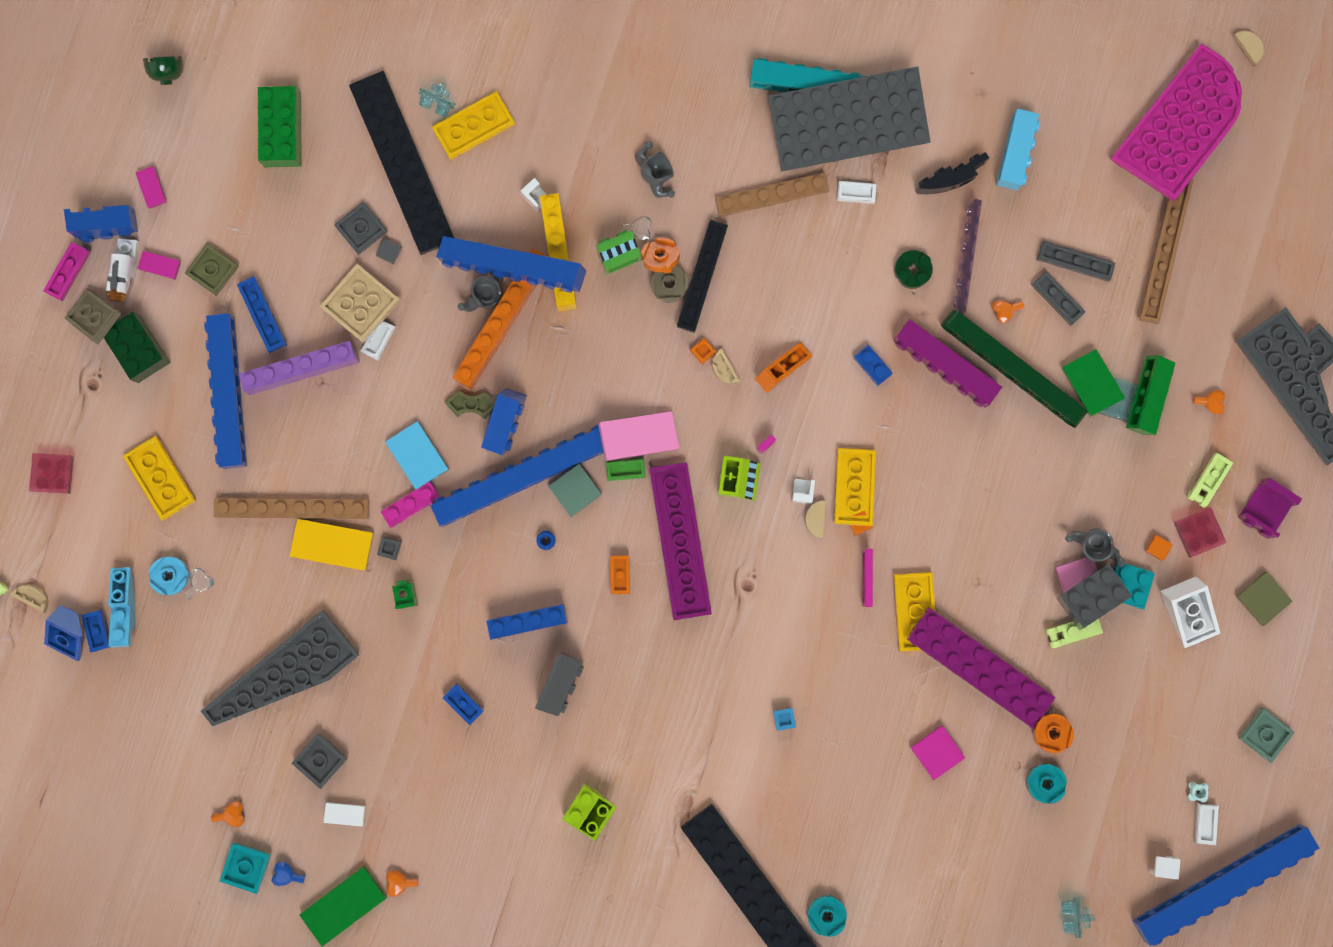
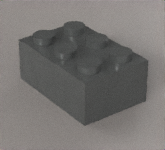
[1056,564,1132,630]

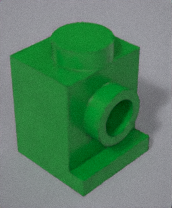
[392,580,418,609]

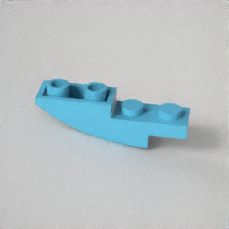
[108,567,135,648]

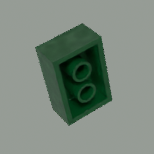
[104,311,171,383]

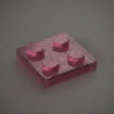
[29,453,74,494]
[1173,507,1227,558]

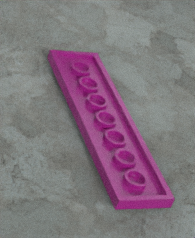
[649,462,712,620]
[906,608,1056,729]

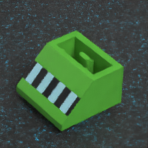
[596,230,641,275]

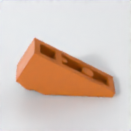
[755,342,812,393]

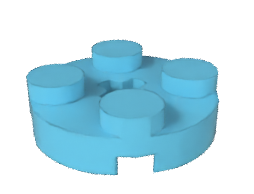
[149,557,190,595]

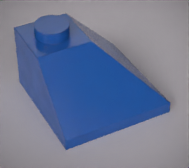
[44,605,83,661]

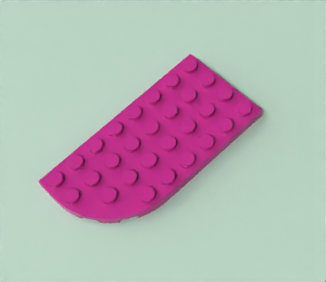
[1111,43,1242,202]

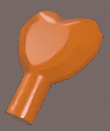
[992,300,1024,323]
[1193,390,1225,415]
[211,801,245,827]
[386,870,418,897]

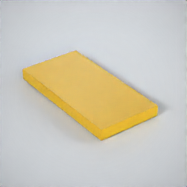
[432,91,516,160]
[123,436,196,521]
[834,448,876,526]
[289,519,374,571]
[893,572,936,652]

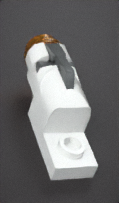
[106,239,139,302]

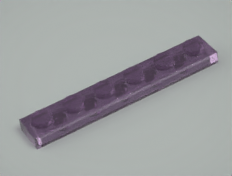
[953,199,982,314]

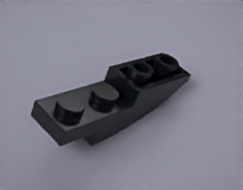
[916,152,989,195]

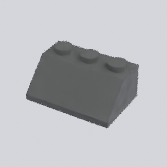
[535,652,584,716]

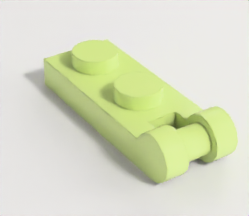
[1187,453,1233,508]
[1045,619,1103,649]

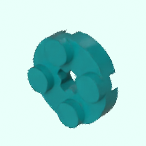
[1026,763,1067,804]
[807,895,847,937]

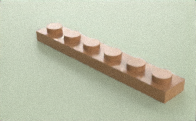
[715,172,829,217]

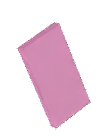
[598,411,679,461]

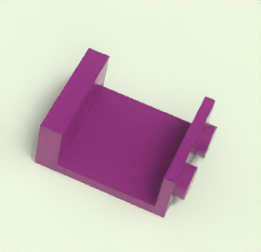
[1238,478,1302,539]

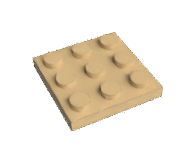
[320,264,401,343]

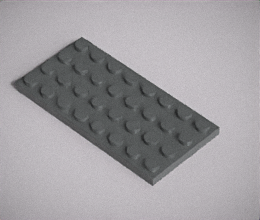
[768,66,931,172]

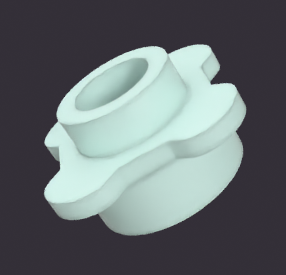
[1188,782,1208,802]

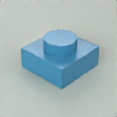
[773,708,796,731]

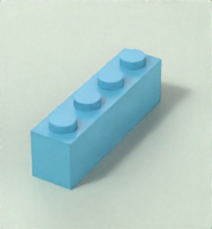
[996,108,1040,191]

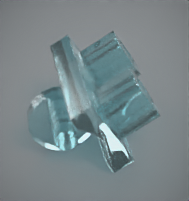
[419,82,456,117]
[1061,897,1096,938]

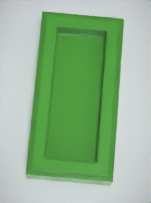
[606,459,646,481]

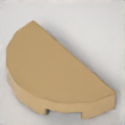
[1233,31,1264,66]
[712,348,740,384]
[805,500,826,539]
[10,585,48,613]

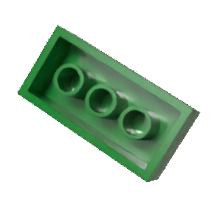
[258,86,302,168]

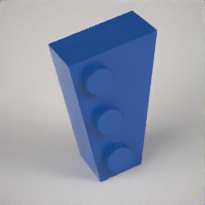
[64,205,138,243]
[481,388,527,455]

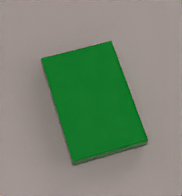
[1061,349,1125,417]

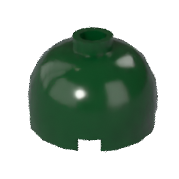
[143,56,183,85]

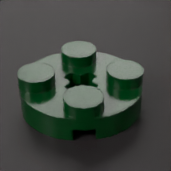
[894,250,933,289]

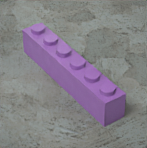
[239,341,360,395]

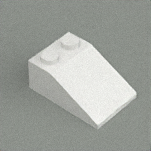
[1161,576,1220,648]

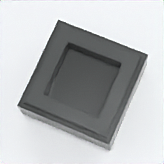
[376,239,402,265]
[377,537,402,560]

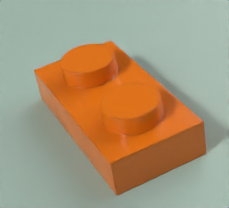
[610,555,630,595]

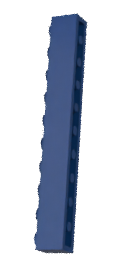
[430,425,604,527]
[1132,824,1320,946]

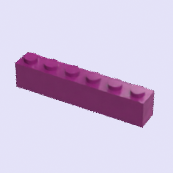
[893,319,1002,408]

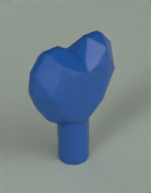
[271,862,305,887]

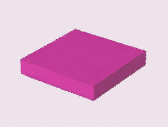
[910,725,965,780]

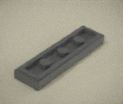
[1037,241,1116,282]

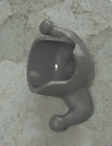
[635,141,675,198]
[457,276,504,312]
[1065,528,1125,567]

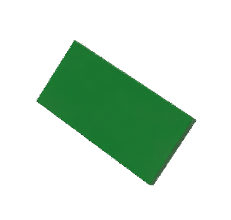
[299,866,387,947]

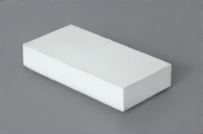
[837,181,876,204]
[360,321,396,361]
[324,802,366,827]
[1194,803,1219,845]

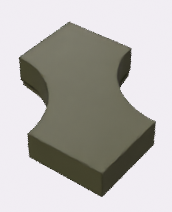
[445,390,495,419]

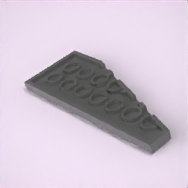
[1235,307,1333,465]
[201,610,360,726]

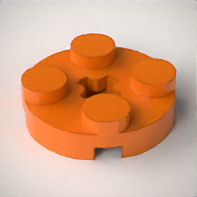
[641,238,680,273]
[1033,713,1074,753]

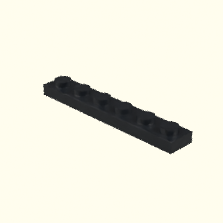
[677,220,728,333]

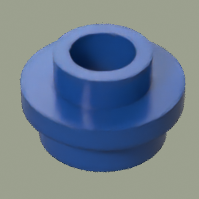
[536,531,556,550]

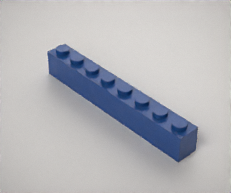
[436,236,586,293]
[204,313,247,469]

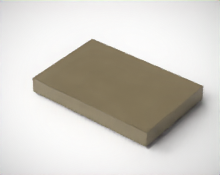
[64,288,121,345]

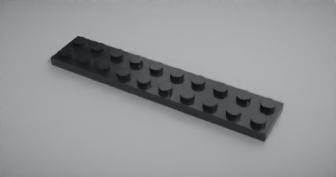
[349,71,454,255]
[680,803,817,947]

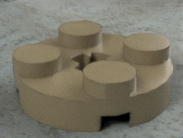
[651,265,688,303]

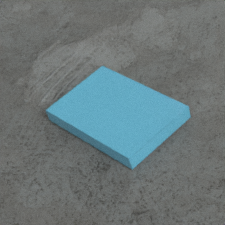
[385,421,449,490]

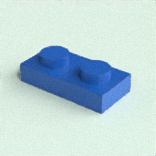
[853,345,893,386]
[81,610,111,653]
[443,684,484,725]

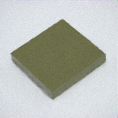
[185,243,239,296]
[1236,572,1293,626]

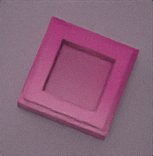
[756,434,776,454]

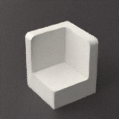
[521,178,547,211]
[791,479,815,504]
[1149,855,1180,880]

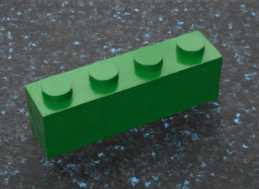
[1126,355,1176,435]

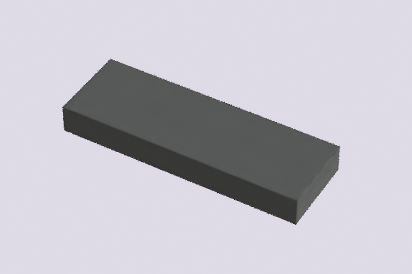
[1031,272,1085,326]

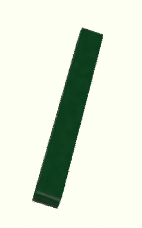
[941,309,1088,428]

